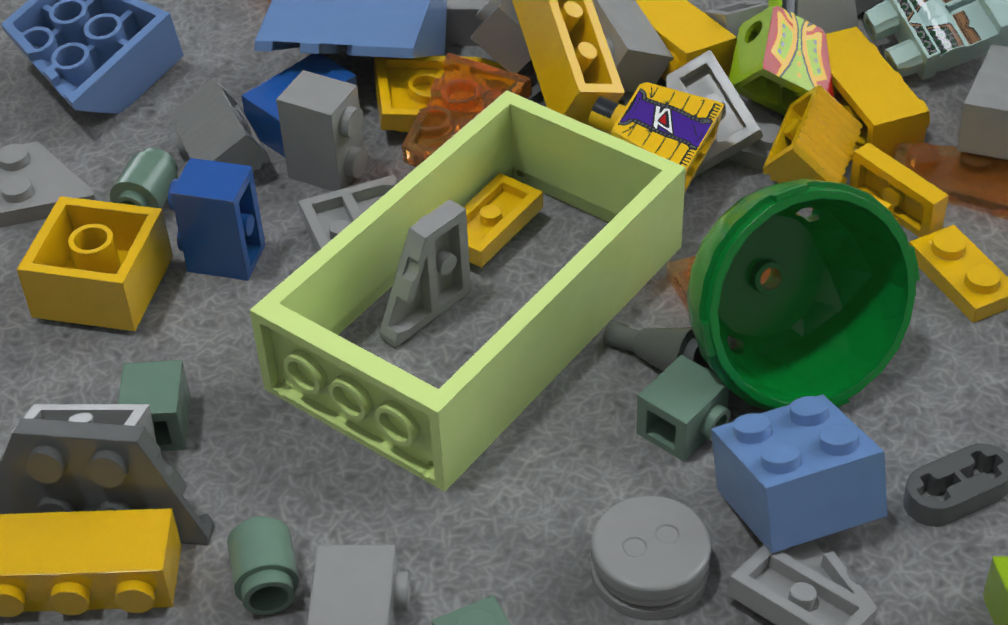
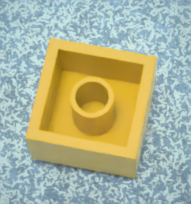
[16,196,173,331]

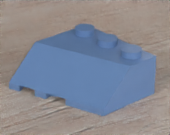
[1,0,184,114]
[254,0,447,58]

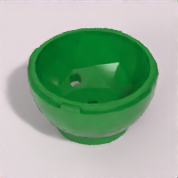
[687,178,920,411]

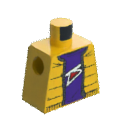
[588,82,725,193]

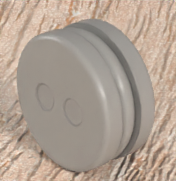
[591,496,711,620]

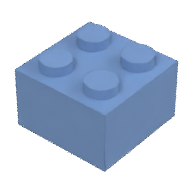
[711,395,888,553]

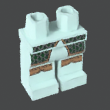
[863,0,1008,80]

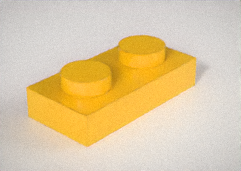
[849,142,949,237]
[463,173,543,268]
[909,225,1008,323]

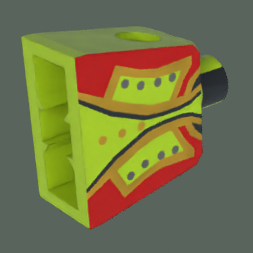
[729,0,834,116]

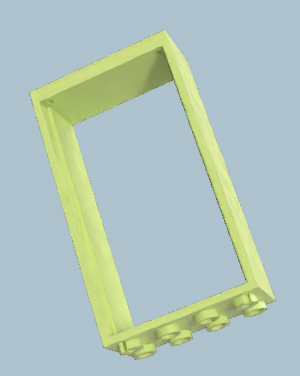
[249,90,686,492]

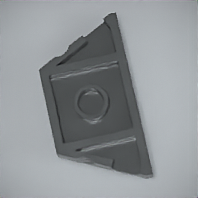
[0,418,214,545]

